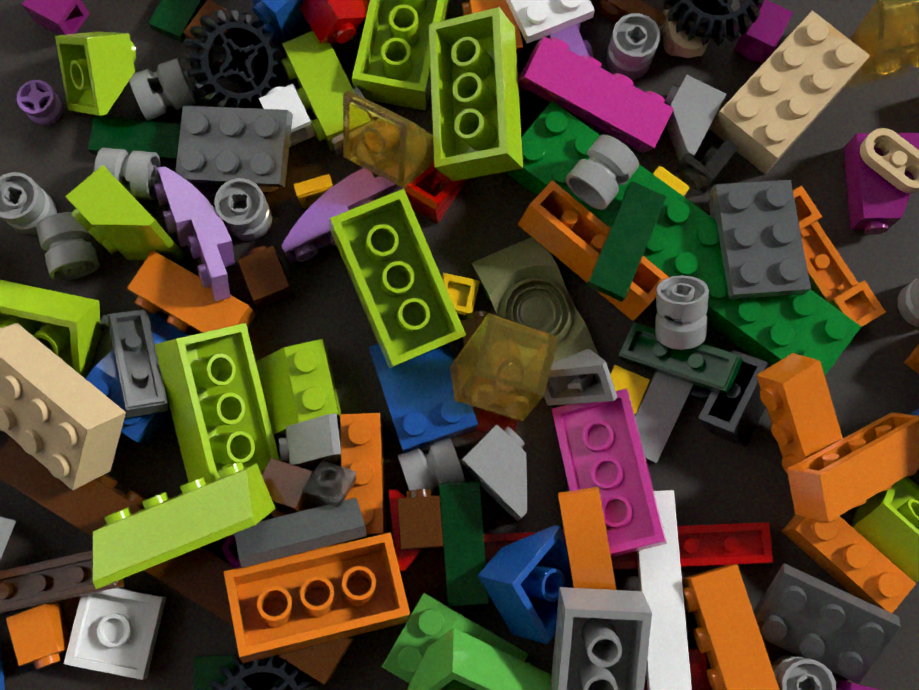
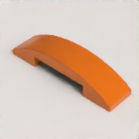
[793,186,886,327]
[558,487,616,590]

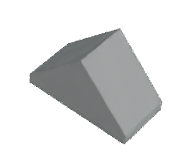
[536,348,617,406]

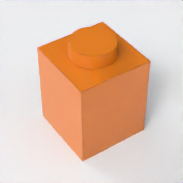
[6,603,70,670]

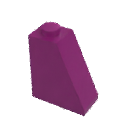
[844,133,919,235]

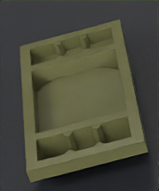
[471,237,599,399]

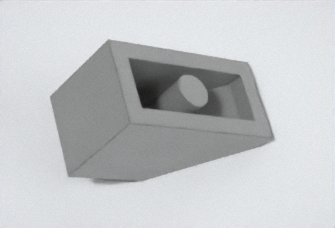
[664,75,726,169]
[278,413,341,469]

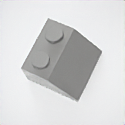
[462,425,527,522]

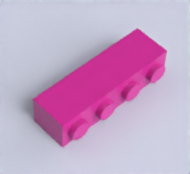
[518,36,674,153]

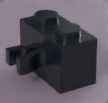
[689,350,770,447]

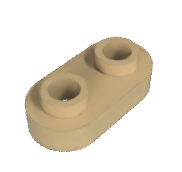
[860,128,919,193]

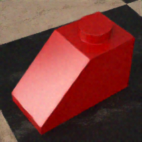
[299,0,370,44]

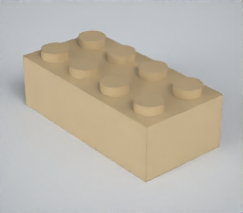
[710,10,870,174]
[0,323,126,490]

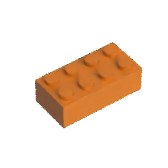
[223,532,410,663]

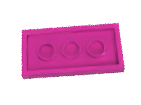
[552,388,667,557]

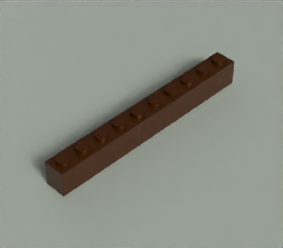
[0,437,354,684]

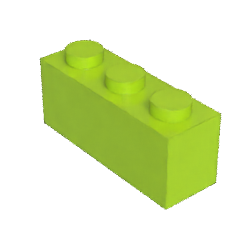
[281,31,368,151]

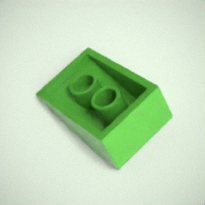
[382,593,528,684]

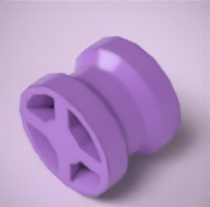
[17,80,63,126]

